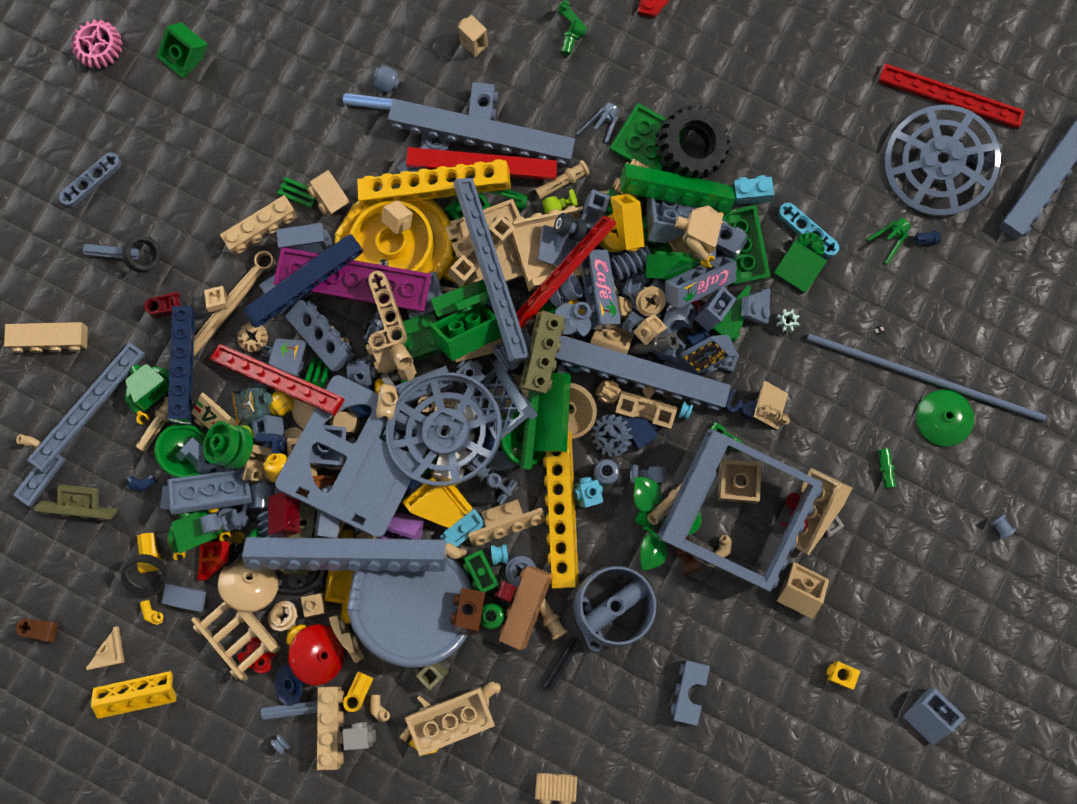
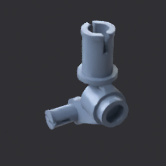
[467,458,518,505]

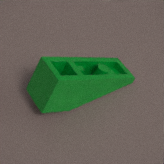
[710,285,751,343]

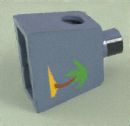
[261,339,309,378]

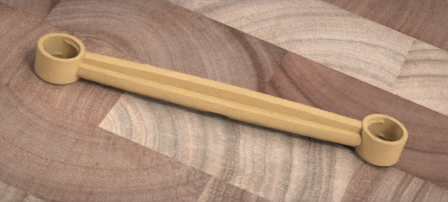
[194,251,275,356]

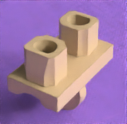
[241,459,276,483]

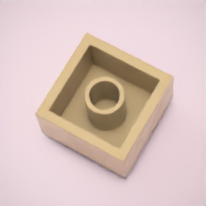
[717,459,762,504]

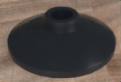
[222,531,246,567]

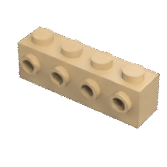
[220,195,298,256]
[317,686,344,770]

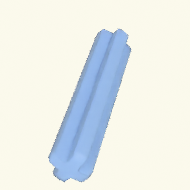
[343,94,393,110]

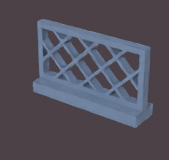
[471,360,538,439]

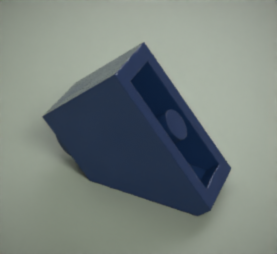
[618,415,658,451]

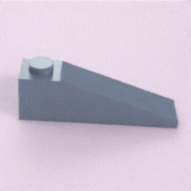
[646,197,688,244]

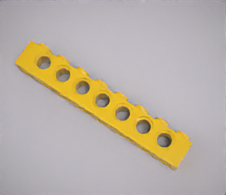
[357,159,511,207]
[543,430,579,588]

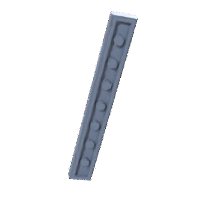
[27,342,145,473]

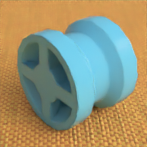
[491,544,509,565]

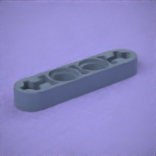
[59,152,121,208]

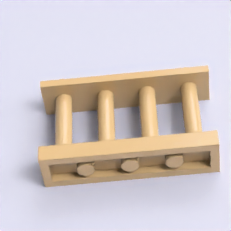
[191,602,281,681]

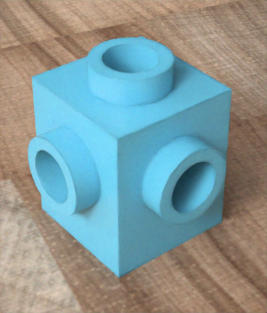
[573,477,603,507]

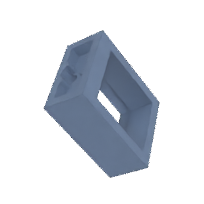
[276,223,332,254]

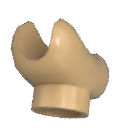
[376,384,398,421]

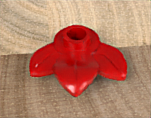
[238,637,277,674]

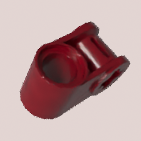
[144,292,181,318]

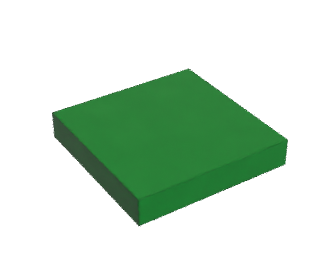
[774,240,827,293]

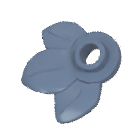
[555,302,591,336]

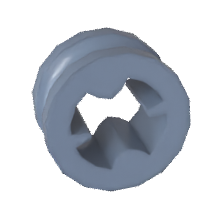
[270,734,290,755]

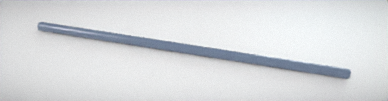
[806,333,1047,422]

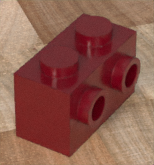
[268,492,300,538]

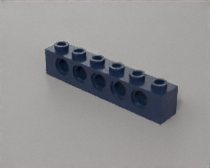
[167,306,196,424]

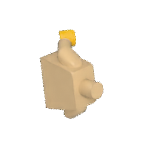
[675,206,724,268]

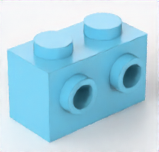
[732,175,774,205]

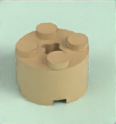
[365,338,396,375]

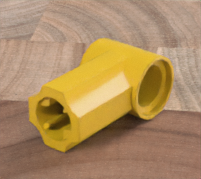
[137,533,161,573]
[343,672,374,712]

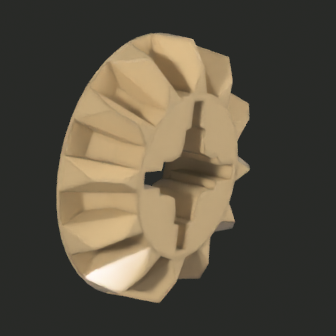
[635,285,666,316]
[237,322,268,352]
[268,601,299,632]

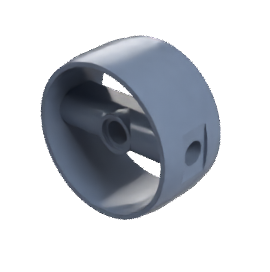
[574,566,656,648]

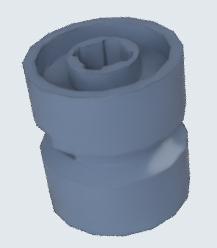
[549,274,583,307]

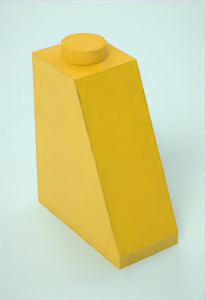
[610,194,645,251]
[402,477,464,528]

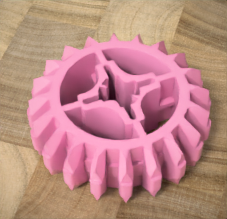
[71,19,122,69]

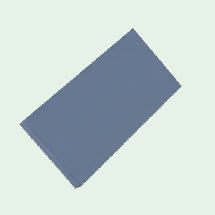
[168,469,252,515]

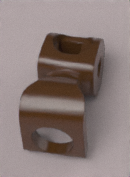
[673,536,702,576]

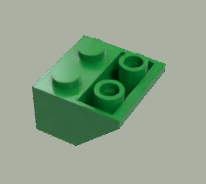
[645,251,700,280]

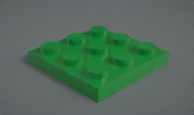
[610,103,686,171]

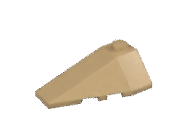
[795,468,852,555]

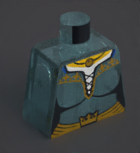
[232,388,273,427]

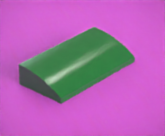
[722,205,771,285]
[534,373,571,453]

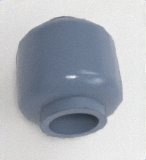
[371,65,400,93]
[593,459,619,486]

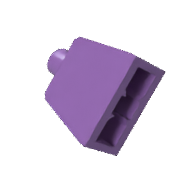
[379,512,424,540]

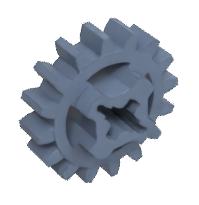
[591,414,633,457]

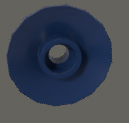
[275,666,302,706]

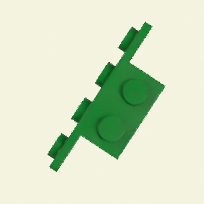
[431,279,491,317]

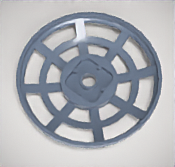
[884,105,1001,216]
[386,373,502,487]

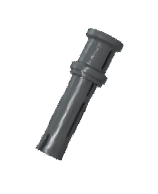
[627,333,679,356]

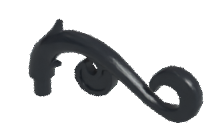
[261,570,328,611]

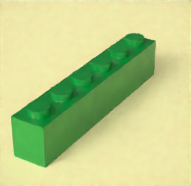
[620,163,735,214]

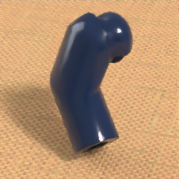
[126,474,157,492]

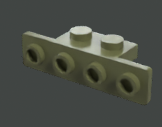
[34,484,117,520]

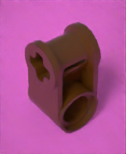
[16,619,58,643]

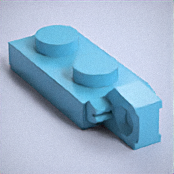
[440,509,485,547]

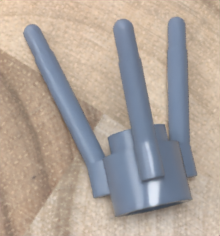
[577,103,619,143]

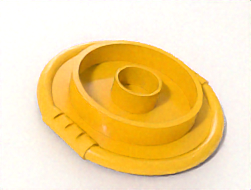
[334,188,454,281]

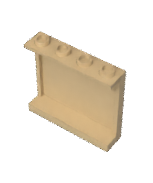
[511,206,584,291]

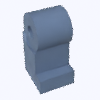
[176,437,215,474]

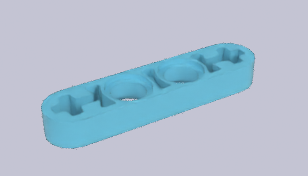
[778,203,839,258]

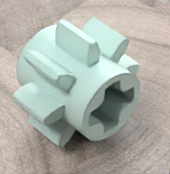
[776,309,800,333]

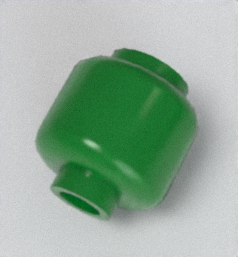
[480,603,504,630]

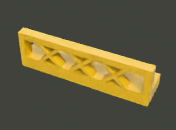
[91,671,177,719]

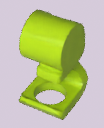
[542,189,579,214]

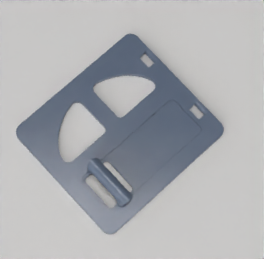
[276,375,428,538]

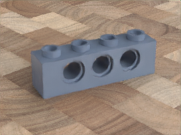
[681,204,747,260]
[285,300,355,371]

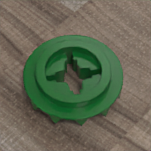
[796,232,825,257]

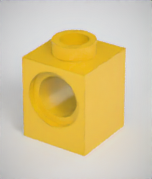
[826,661,860,690]

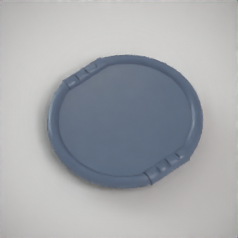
[347,555,473,668]

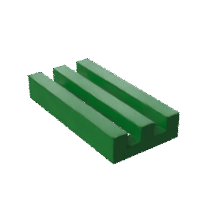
[277,177,316,209]
[305,358,330,388]

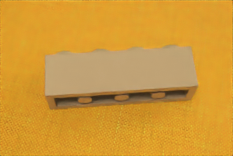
[4,322,88,353]

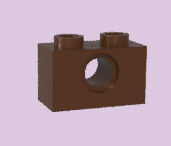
[450,588,485,636]

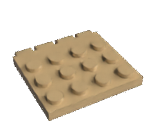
[445,199,524,284]

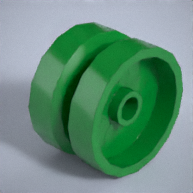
[203,421,253,469]

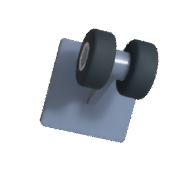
[537,213,587,267]

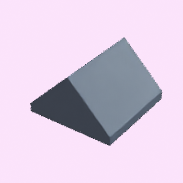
[310,425,347,468]

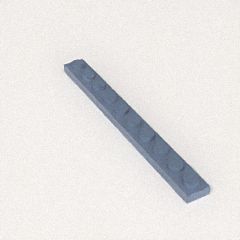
[453,178,530,362]

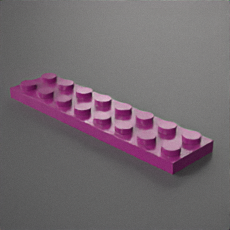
[273,247,432,313]

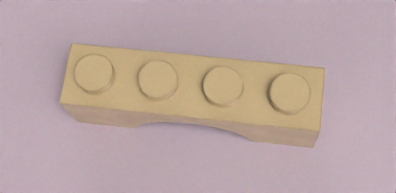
[447,215,515,287]

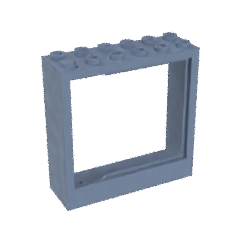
[658,429,823,591]

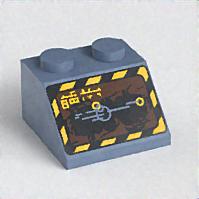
[681,334,738,374]

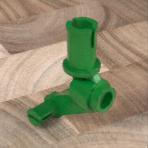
[557,0,587,56]

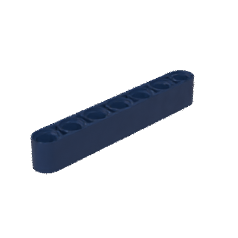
[243,234,364,328]

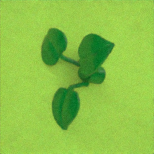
[633,477,702,571]

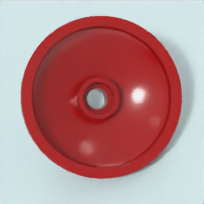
[288,625,345,685]

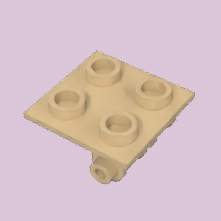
[754,381,790,430]

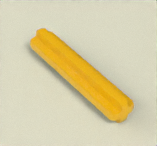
[431,470,472,515]

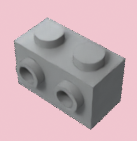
[343,722,376,750]

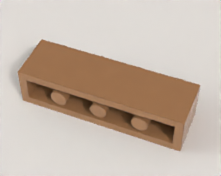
[499,566,553,650]

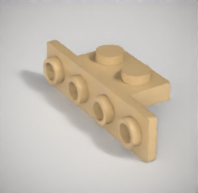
[468,499,546,547]

